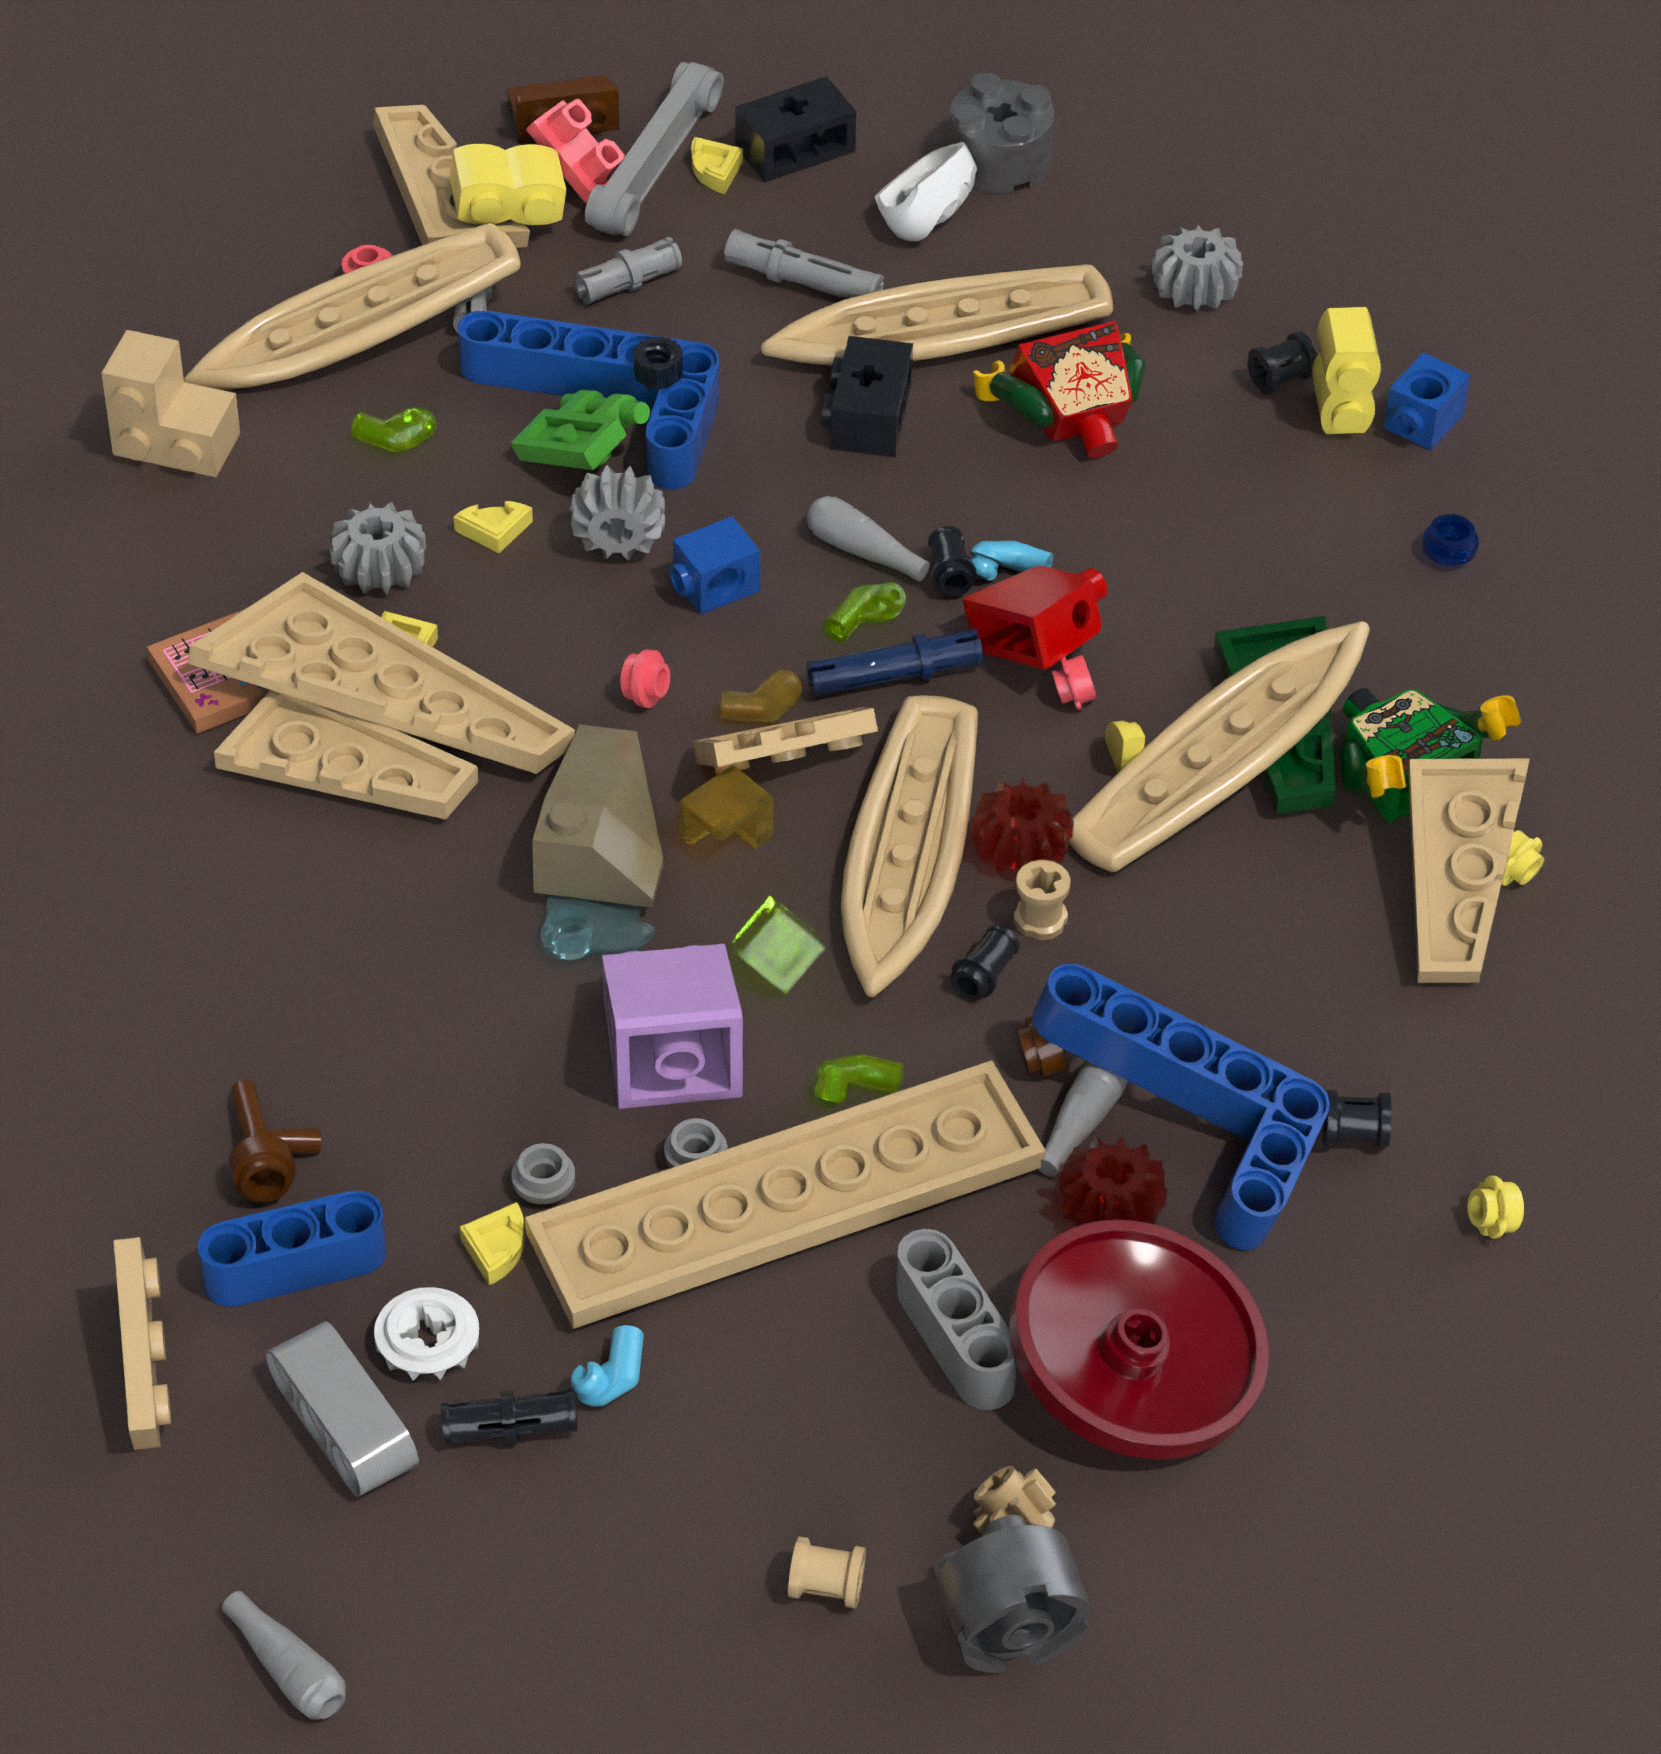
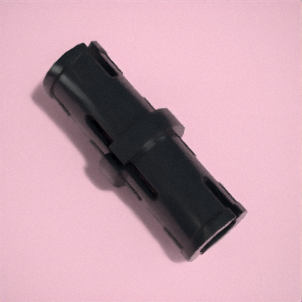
[441,1388,578,1446]

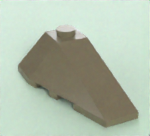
[532,724,663,908]

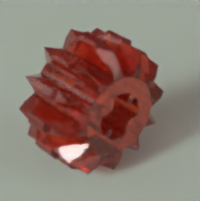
[971,777,1074,874]
[1058,1135,1168,1226]

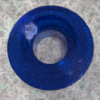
[1422,514,1479,566]

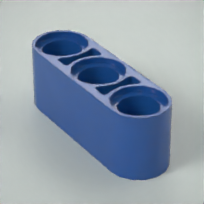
[198,1190,387,1307]

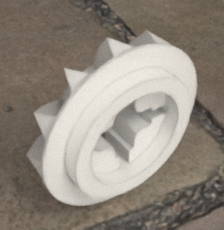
[374,1287,479,1381]

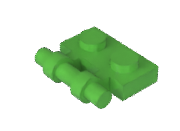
[510,389,650,470]

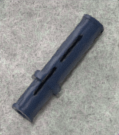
[806,628,983,698]

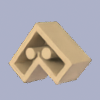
[101,330,240,477]

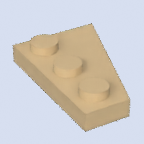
[692,707,878,774]
[113,1237,171,1450]

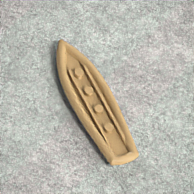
[184,223,521,391]
[761,264,1113,366]
[1063,621,1370,872]
[841,695,978,998]

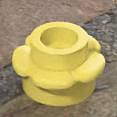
[1502,830,1544,886]
[1467,1176,1524,1239]

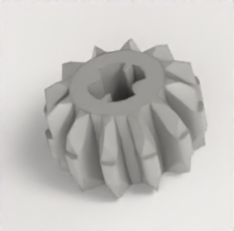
[1151,224,1243,312]
[570,465,665,561]
[329,502,426,595]

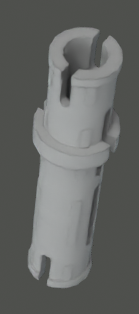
[724,229,884,299]

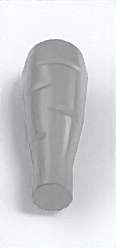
[806,496,930,581]
[1038,1061,1128,1177]
[222,1591,346,1719]

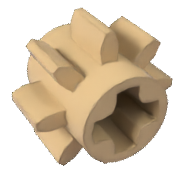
[973,1466,1056,1536]

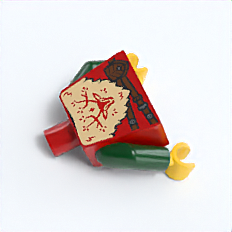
[973,321,1146,458]

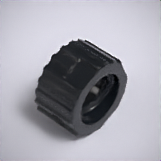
[633,336,683,389]

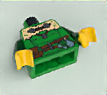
[1340,688,1522,823]

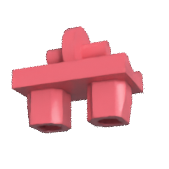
[526,99,625,203]

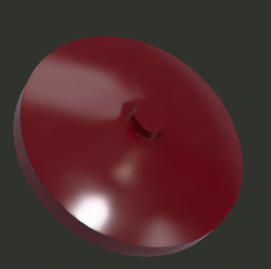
[1009,1219,1269,1459]

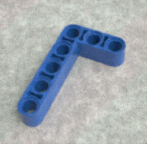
[458,311,720,490]
[1032,964,1330,1250]

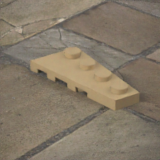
[1408,758,1530,983]

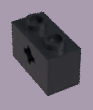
[735,76,856,183]
[822,336,913,457]

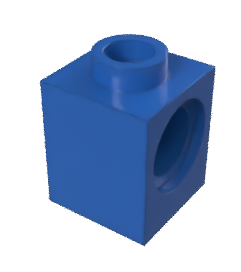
[1384,352,1470,451]
[669,516,760,615]

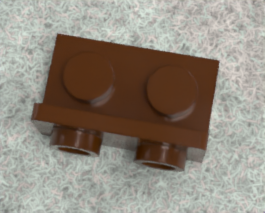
[507,75,620,143]

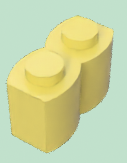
[450,144,566,225]
[1312,307,1381,434]

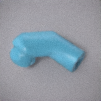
[970,541,1053,581]
[570,1325,644,1407]

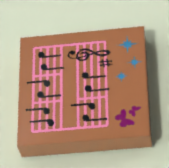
[146,609,270,734]

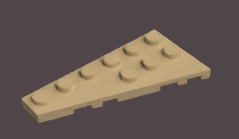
[188,572,575,774]

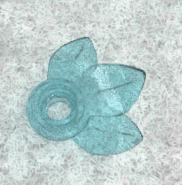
[540,895,655,960]

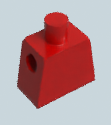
[962,566,1108,670]

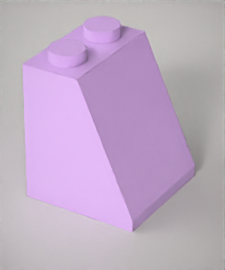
[602,944,743,1109]

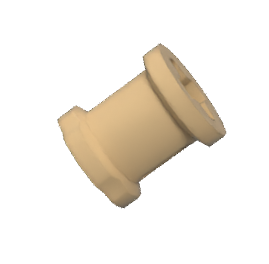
[1013,860,1071,941]
[788,1536,866,1609]

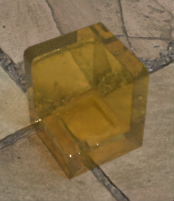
[680,765,773,849]

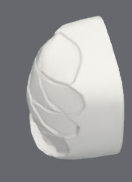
[875,142,977,241]

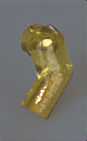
[721,669,802,722]

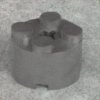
[949,73,1054,195]
[933,1515,1093,1673]

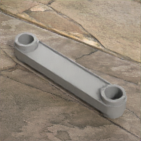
[585,62,724,236]

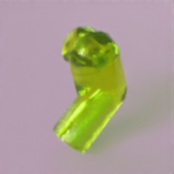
[351,407,437,453]
[824,582,906,641]
[813,1054,905,1103]

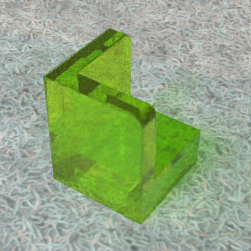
[732,895,825,994]

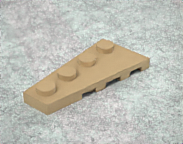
[373,105,530,248]
[214,690,478,819]

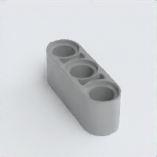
[896,1229,1017,1410]
[265,1321,419,1497]

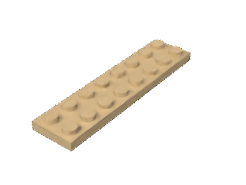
[525,1060,1046,1329]

